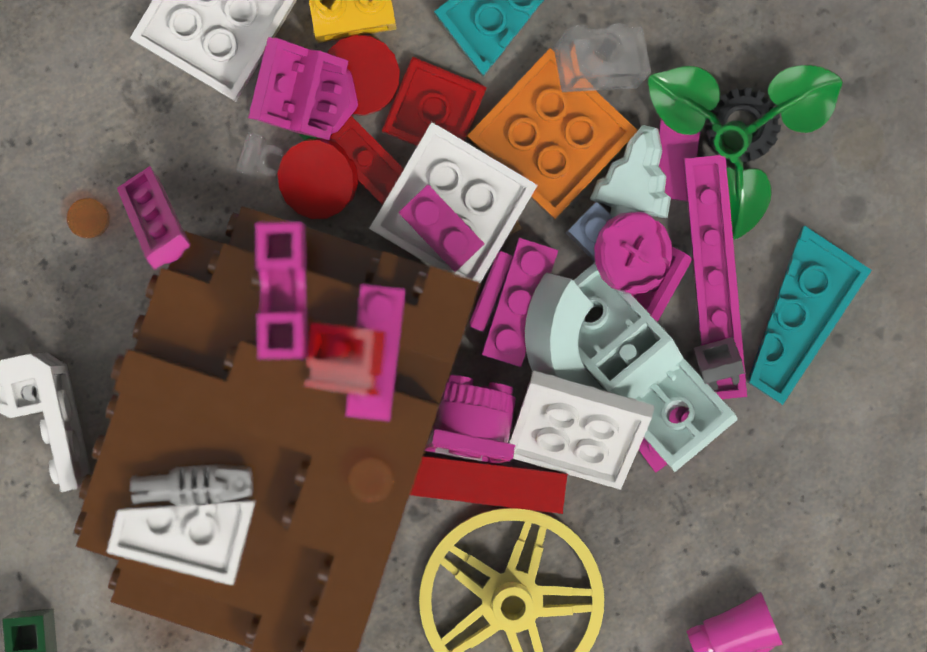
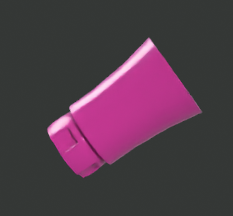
[686,592,783,652]

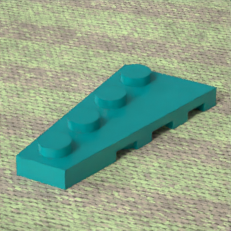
[434,0,544,77]
[747,226,872,405]

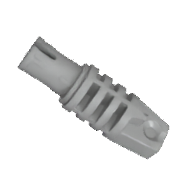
[130,464,253,506]

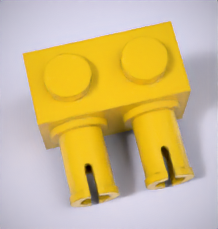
[309,0,397,43]

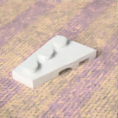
[107,500,256,585]

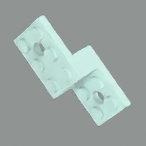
[573,263,738,472]

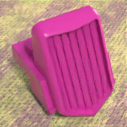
[248,37,358,140]

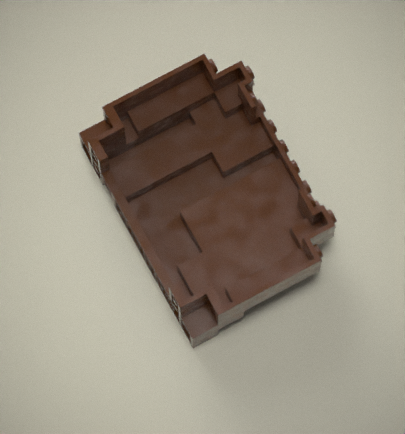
[74,206,480,652]

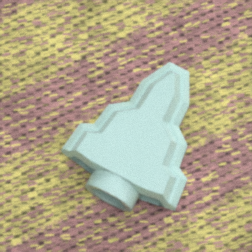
[590,125,671,218]

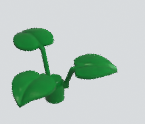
[648,65,843,240]

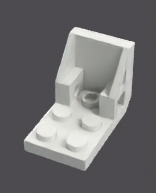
[0,353,92,492]

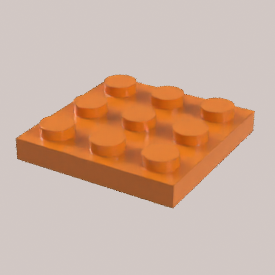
[467,48,638,220]

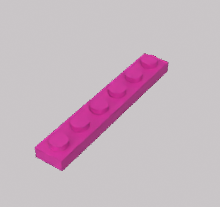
[684,155,747,399]

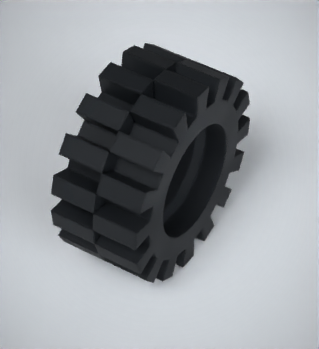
[704,88,781,163]

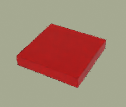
[382,56,487,146]

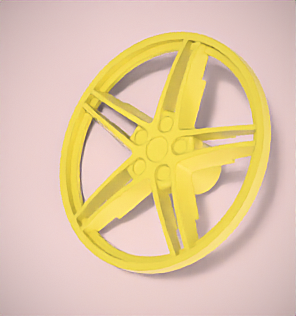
[419,508,604,652]

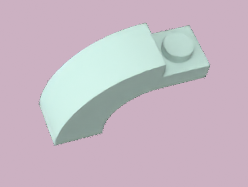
[525,273,604,391]

